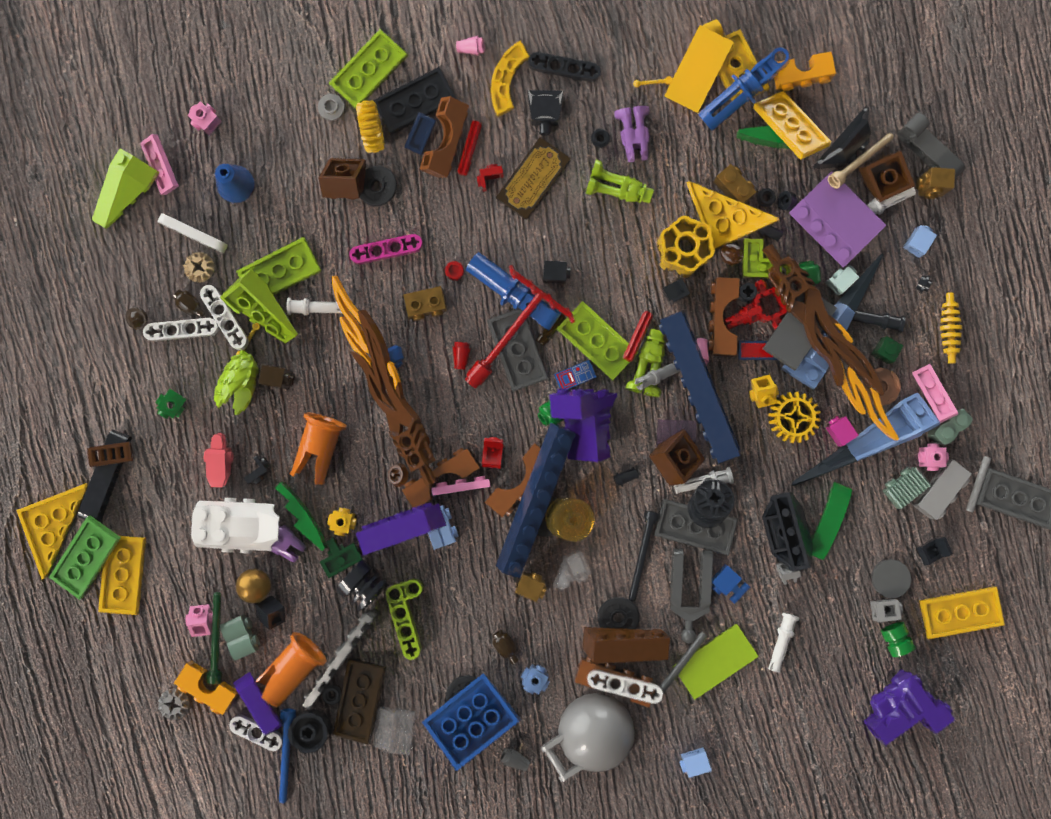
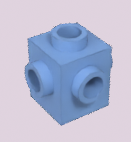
[521,664,550,695]

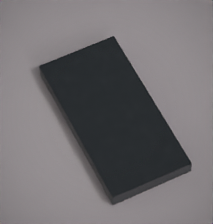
[373,67,456,135]

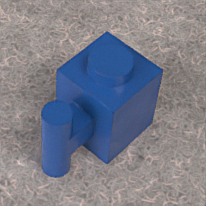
[711,564,751,604]

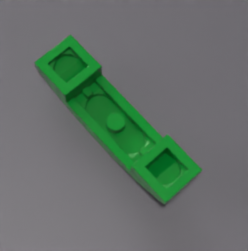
[811,482,852,560]

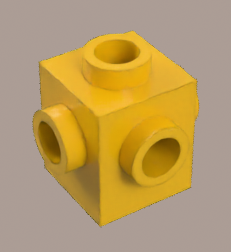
[749,375,779,408]
[327,507,357,536]

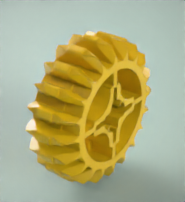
[356,100,385,153]
[768,392,821,443]

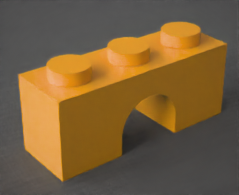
[774,51,836,91]
[174,661,238,715]

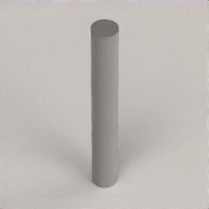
[966,456,991,513]

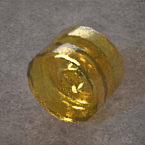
[546,497,595,542]

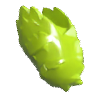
[214,350,259,415]

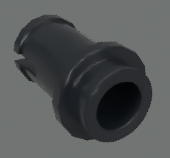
[758,225,784,242]
[613,467,639,487]

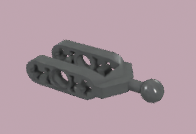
[670,548,713,644]

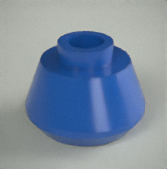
[388,345,404,369]

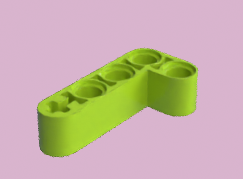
[386,578,423,660]

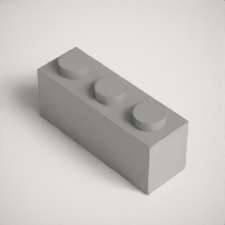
[913,460,972,520]

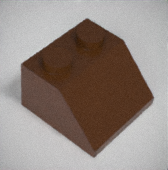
[859,151,915,202]
[318,158,366,200]
[649,429,705,486]

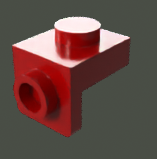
[477,164,504,192]
[482,437,503,469]

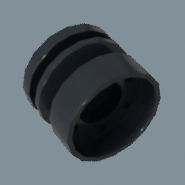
[688,479,735,528]
[335,559,387,612]

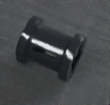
[738,283,757,303]

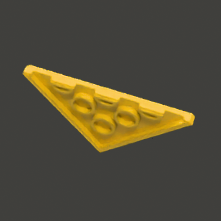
[686,181,779,250]
[16,483,88,579]

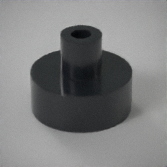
[777,191,798,211]

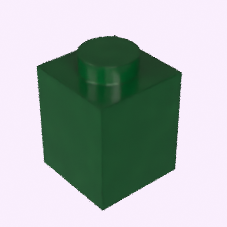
[871,336,904,364]

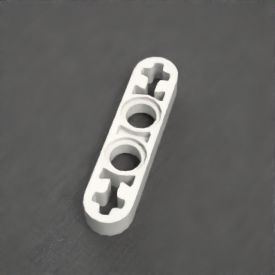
[157,213,228,254]
[200,285,249,350]
[143,318,219,341]
[587,669,663,703]

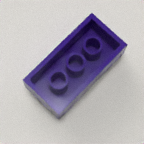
[356,502,447,555]

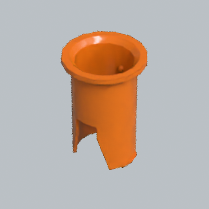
[290,412,347,485]
[255,632,327,707]

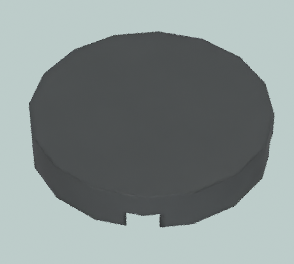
[871,559,911,598]

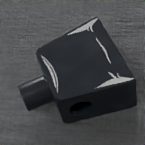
[527,90,564,136]

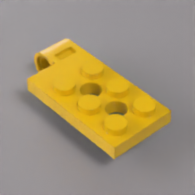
[702,19,770,101]

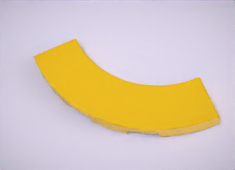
[491,40,529,117]

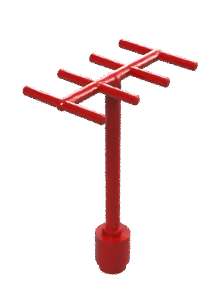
[465,265,575,388]

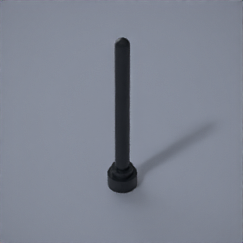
[629,510,660,602]

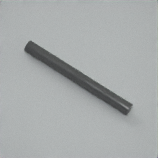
[654,631,707,696]

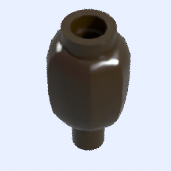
[172,289,205,318]
[492,630,519,664]

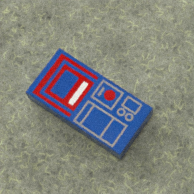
[554,360,597,389]

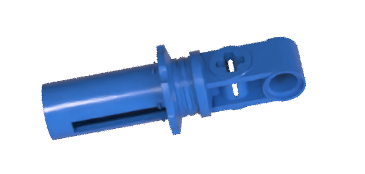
[698,48,790,131]
[466,252,561,330]

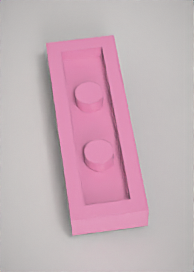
[140,134,178,195]
[912,364,958,423]
[432,476,491,496]

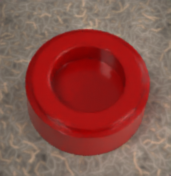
[445,261,464,281]

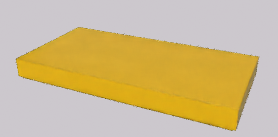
[664,25,734,113]
[753,91,832,160]
[98,535,146,615]
[919,586,1005,639]

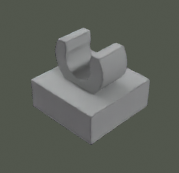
[776,563,801,585]

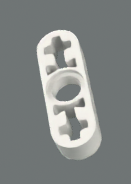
[229,715,283,751]

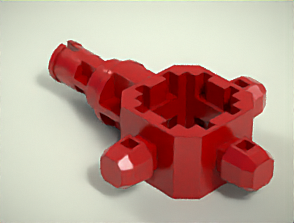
[723,279,787,330]

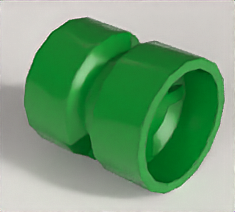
[880,622,916,657]

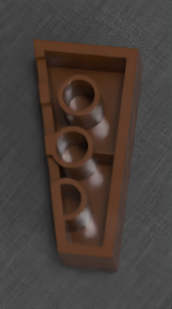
[583,627,670,664]

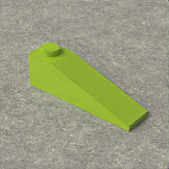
[92,148,160,229]
[219,269,297,344]

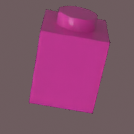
[825,416,859,447]

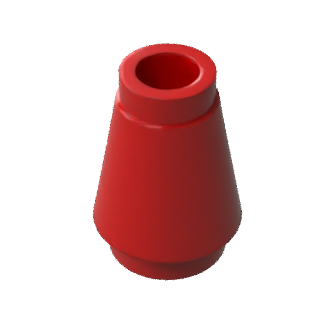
[452,342,471,370]

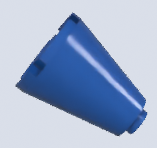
[215,164,255,203]

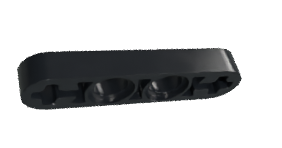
[529,52,601,82]

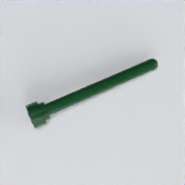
[206,592,222,684]

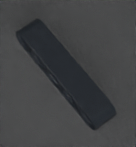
[78,430,132,522]

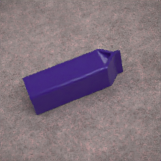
[233,672,283,736]

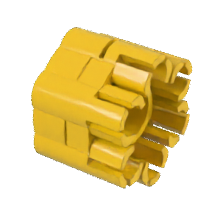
[657,216,715,278]

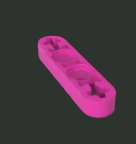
[349,234,423,264]

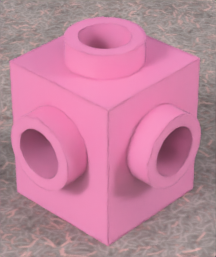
[187,102,222,135]
[918,443,949,471]
[185,604,213,637]

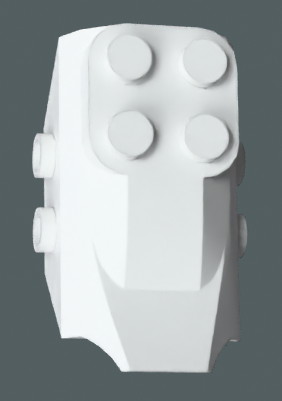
[191,498,279,553]

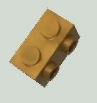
[713,164,756,204]
[916,167,955,199]
[403,286,447,321]
[515,571,547,602]

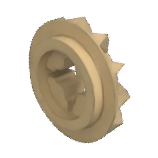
[183,252,215,282]

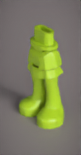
[585,159,654,204]
[625,329,665,397]

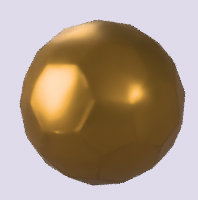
[236,568,271,603]

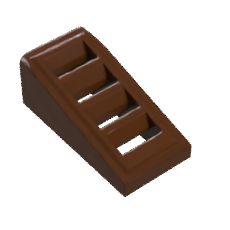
[87,442,133,467]

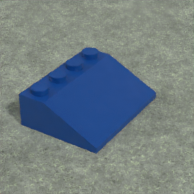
[422,673,521,771]

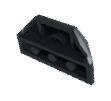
[813,105,871,169]
[762,491,813,571]

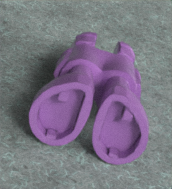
[614,106,650,162]
[272,525,306,563]

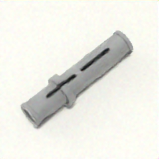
[635,362,680,390]

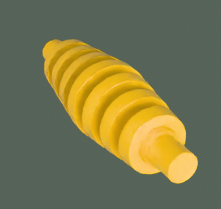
[940,292,962,364]

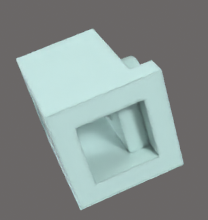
[825,265,859,296]

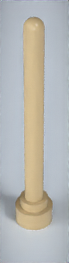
[828,133,893,189]

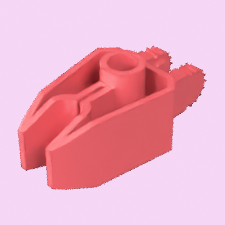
[204,432,234,487]

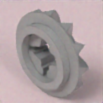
[158,688,189,720]

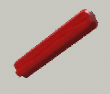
[457,120,482,176]
[623,311,653,362]

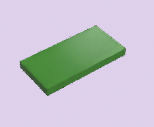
[49,516,121,600]

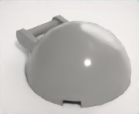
[540,693,635,782]

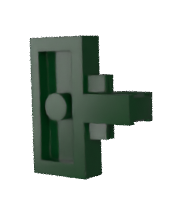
[320,537,363,578]

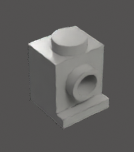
[870,599,903,622]

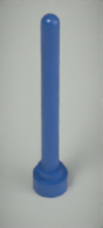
[279,708,296,804]

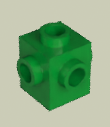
[155,389,186,420]

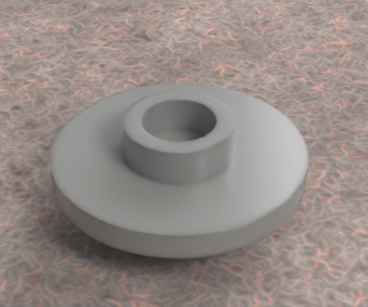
[318,94,344,121]

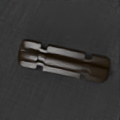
[537,312,565,346]

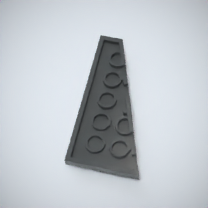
[302,608,380,710]

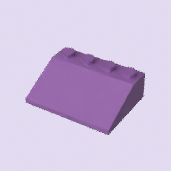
[789,171,886,267]

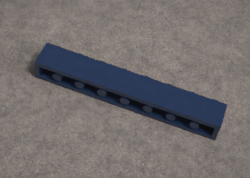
[659,310,741,463]
[496,423,576,578]

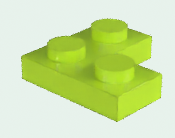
[742,238,782,278]

